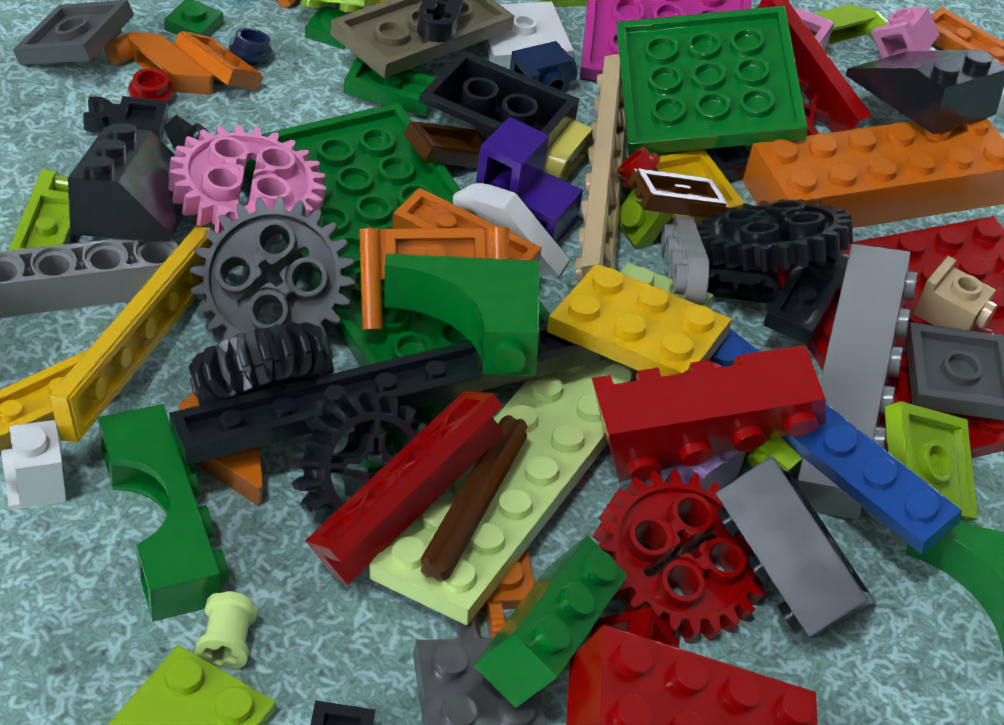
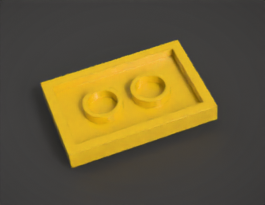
[547,263,732,377]

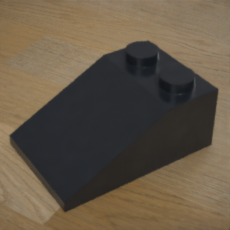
[846,50,1004,135]

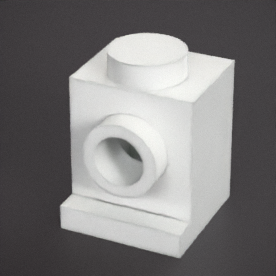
[1,420,66,510]

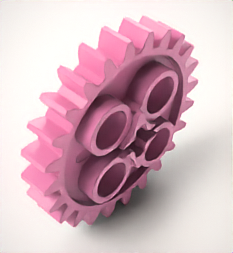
[168,125,326,241]

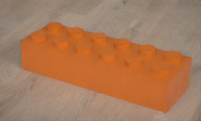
[742,118,1004,228]

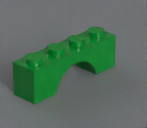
[98,404,229,622]

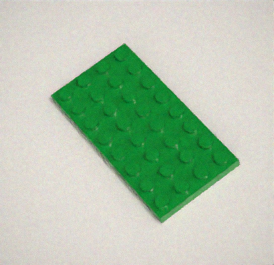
[244,102,550,366]

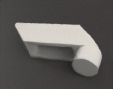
[453,183,570,278]

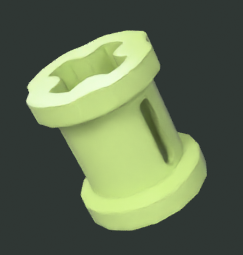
[194,591,258,670]

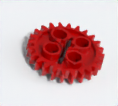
[593,470,765,643]

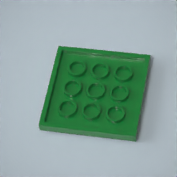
[616,6,807,156]

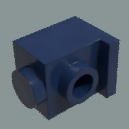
[510,41,578,92]

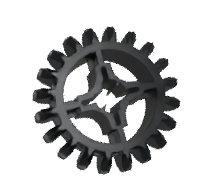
[189,322,335,405]
[289,391,427,526]

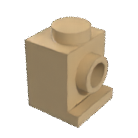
[914,256,998,331]

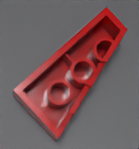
[592,345,826,482]

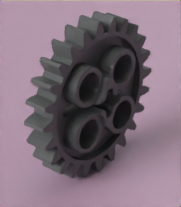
[190,196,356,340]

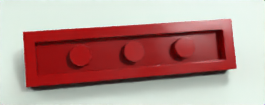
[757,0,872,136]
[305,391,505,585]

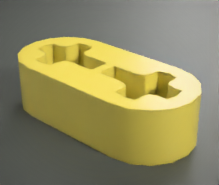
[544,120,594,182]

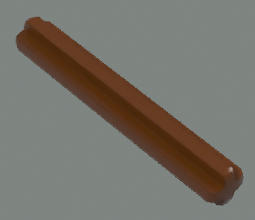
[420,415,528,582]

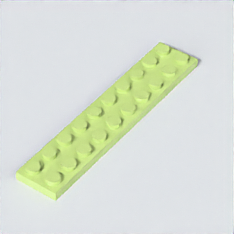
[369,263,713,625]

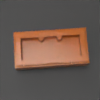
[174,31,263,90]

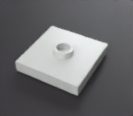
[483,1,574,66]

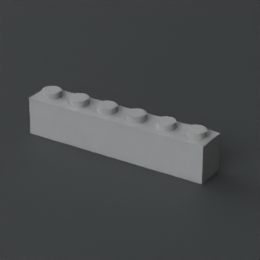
[798,244,918,520]

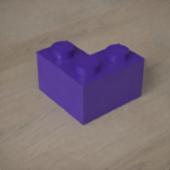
[476,117,583,244]

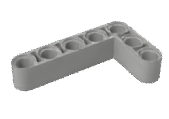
[0,238,178,318]

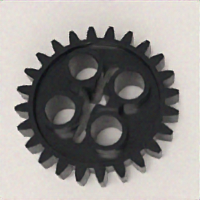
[696,199,853,272]

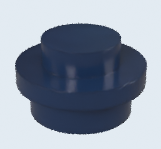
[228,28,272,65]

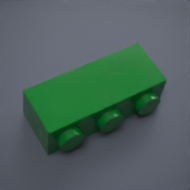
[473,535,628,708]

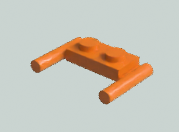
[359,227,510,331]

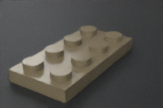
[330,0,515,79]

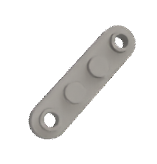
[661,215,709,306]

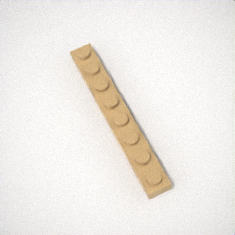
[575,54,627,283]

